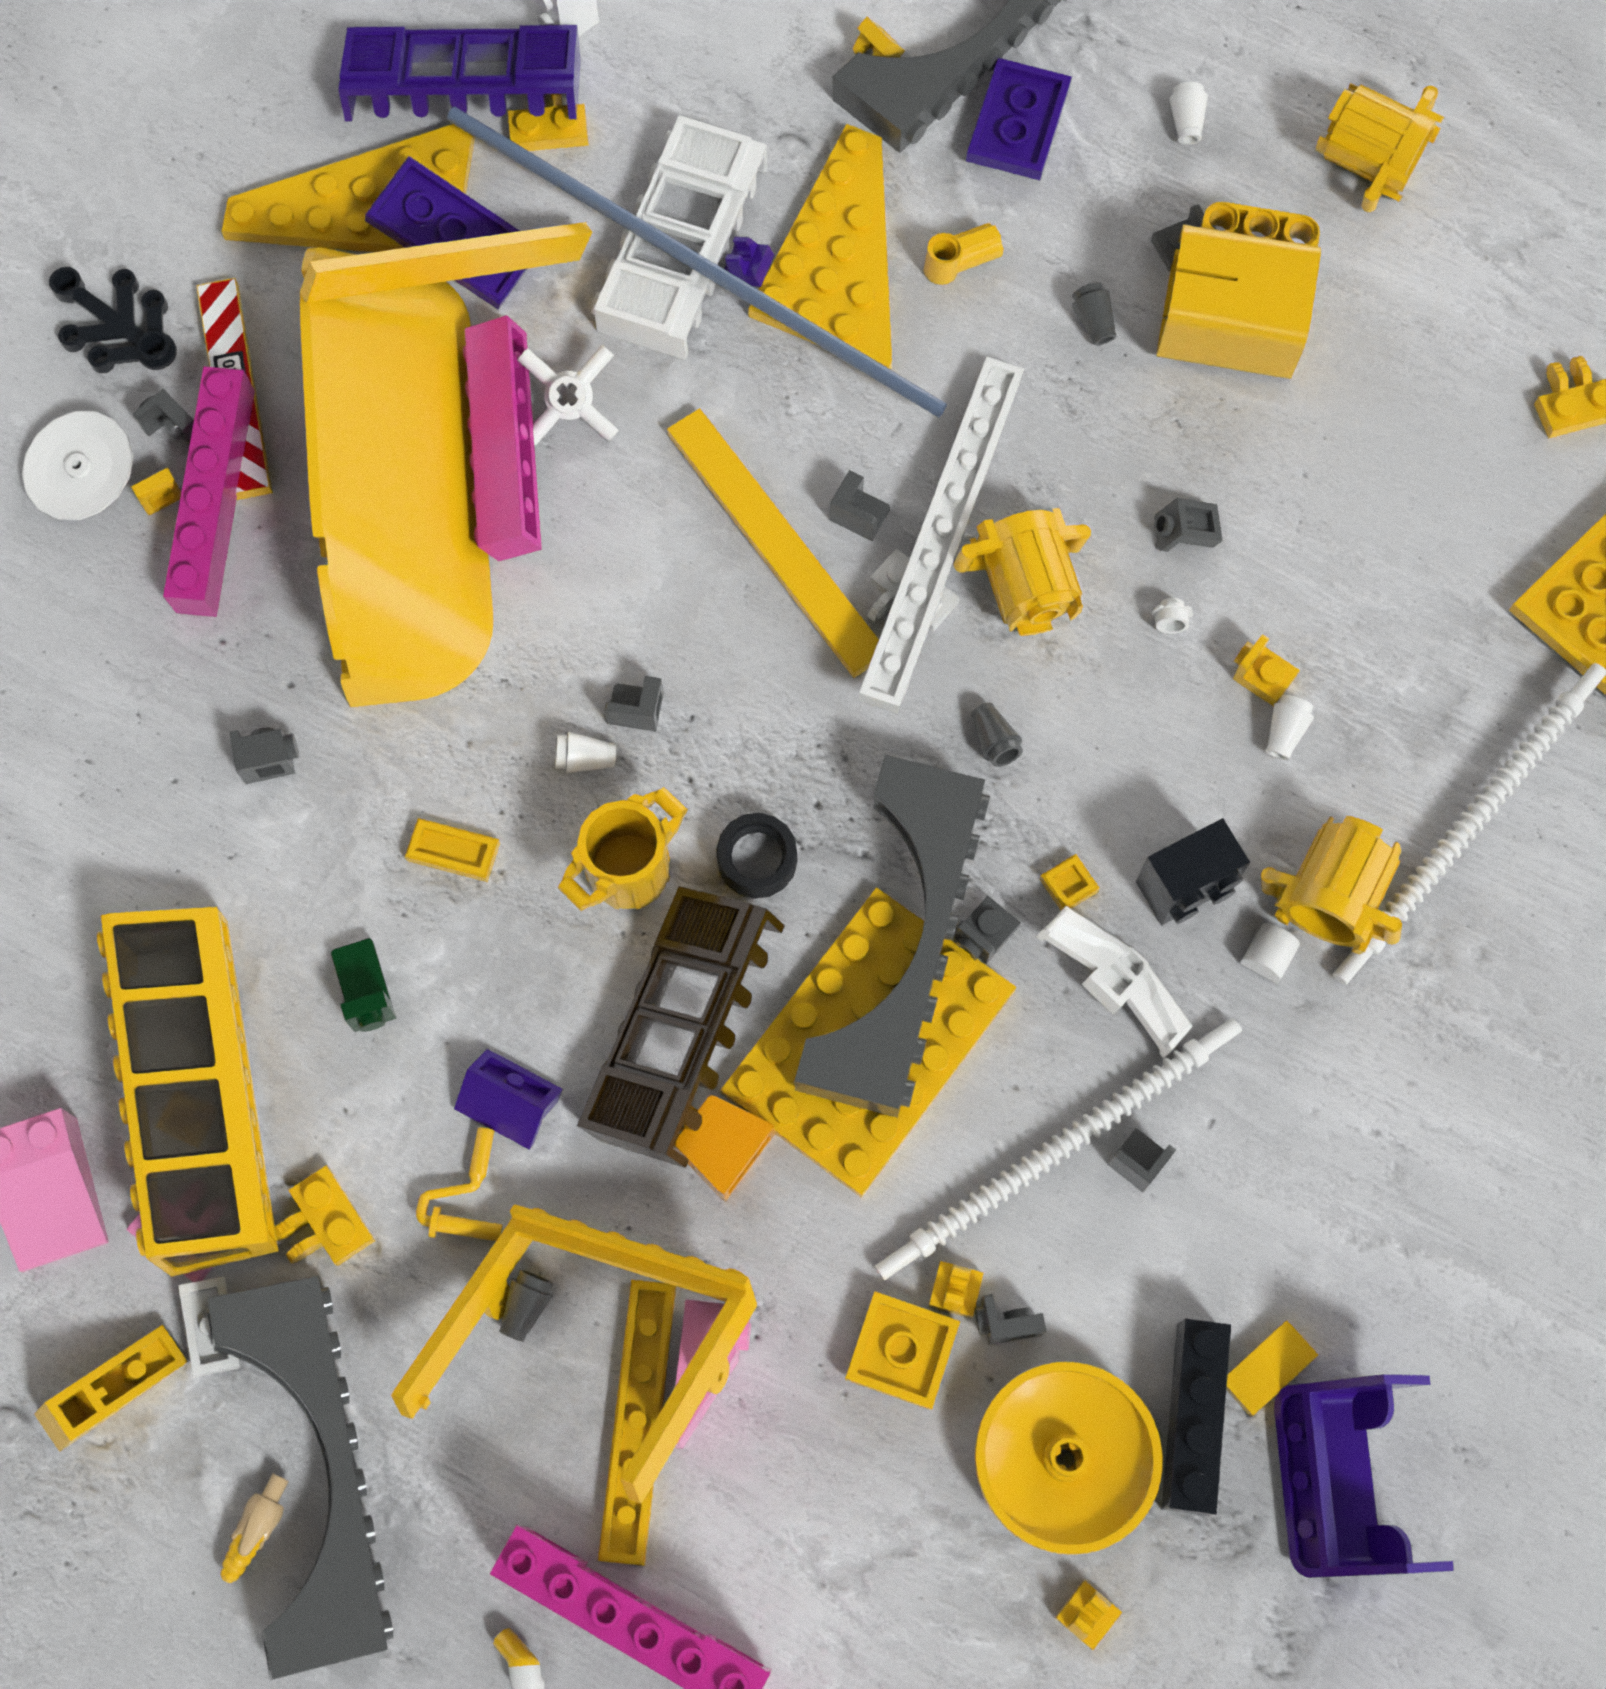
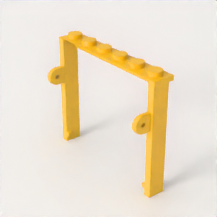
[391,1204,758,1504]

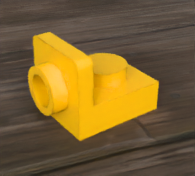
[1233,634,1300,707]

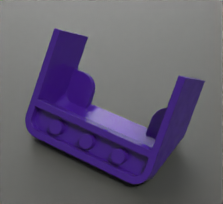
[1274,1374,1454,1578]

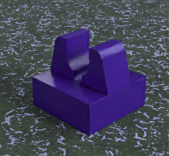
[724,236,775,287]

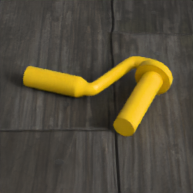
[416,1127,503,1241]

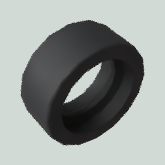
[716,813,798,899]

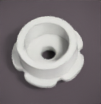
[1152,598,1193,634]

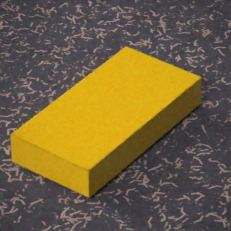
[405,818,501,883]
[1226,1320,1319,1417]

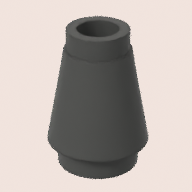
[1072,282,1117,346]
[971,702,1023,767]
[499,1270,553,1342]

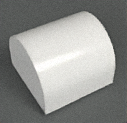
[1240,923,1300,984]

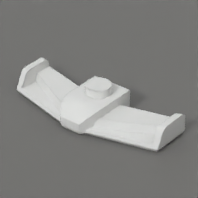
[1036,906,1193,1058]

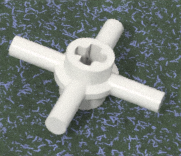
[518,344,619,446]

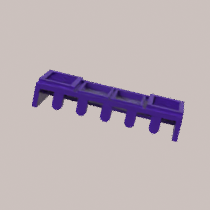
[338,25,581,121]

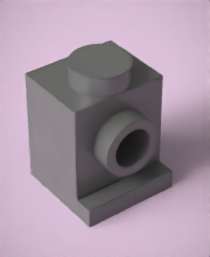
[229,727,299,784]

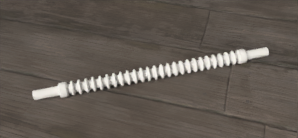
[1333,663,1606,985]
[874,1018,1242,1281]

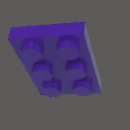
[966,58,1072,181]

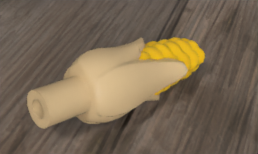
[220,1473,289,1583]

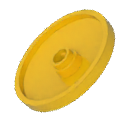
[975,1362,1163,1555]

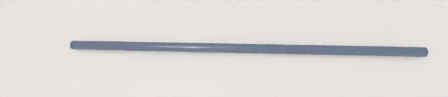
[447,107,947,418]

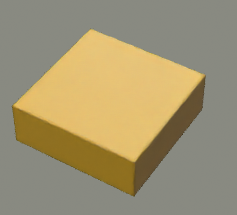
[131,467,181,515]
[1039,854,1100,911]

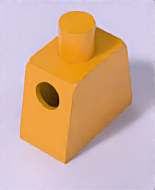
[674,1095,775,1202]

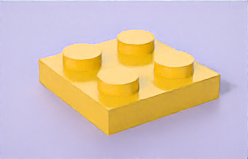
[845,1291,961,1411]

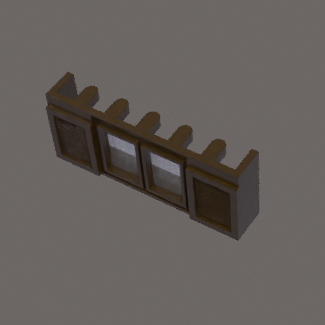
[577,886,785,1168]

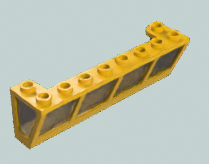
[97,907,279,1277]

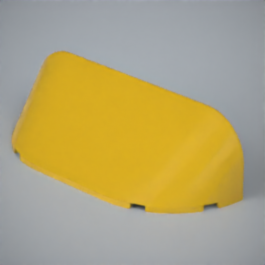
[300,247,493,707]

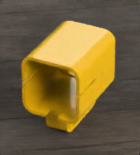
[1156,202,1321,379]

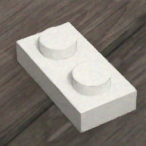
[178,1276,239,1378]

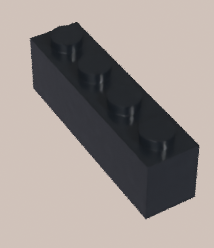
[1161,1318,1231,1516]

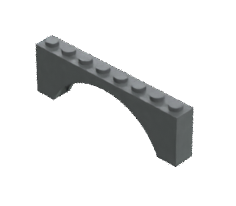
[832,0,1067,153]
[794,755,990,1118]
[206,1276,394,1681]

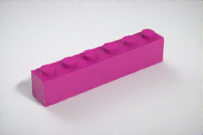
[463,315,542,561]
[163,366,255,617]

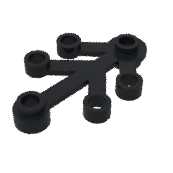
[49,267,177,374]

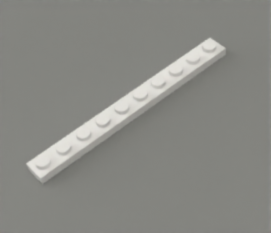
[858,356,1024,714]

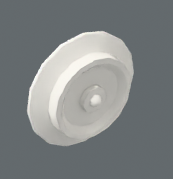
[22,411,133,520]

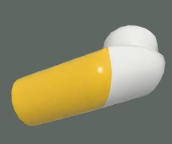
[493,1628,545,1689]

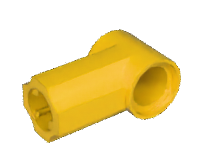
[923,222,1004,285]

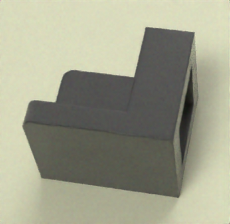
[830,470,890,541]
[604,676,664,732]
[1108,1128,1176,1192]

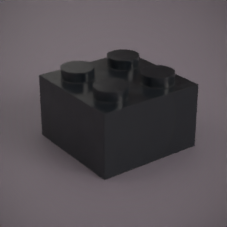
[1136,818,1250,926]

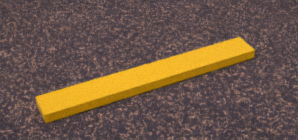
[300,222,593,303]
[667,408,879,678]

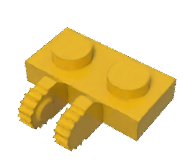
[508,94,589,151]
[1534,356,1606,439]
[275,1165,376,1266]

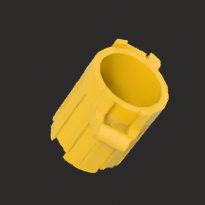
[1316,83,1445,212]
[953,508,1091,636]
[558,787,688,911]
[1261,815,1402,954]

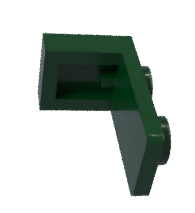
[331,938,397,1032]

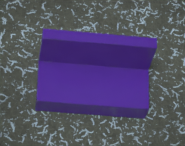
[454,1049,563,1150]

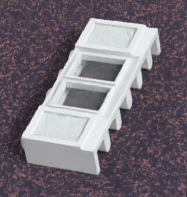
[591,115,767,360]

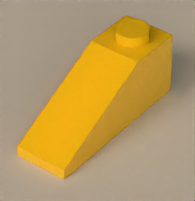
[34,1324,188,1452]

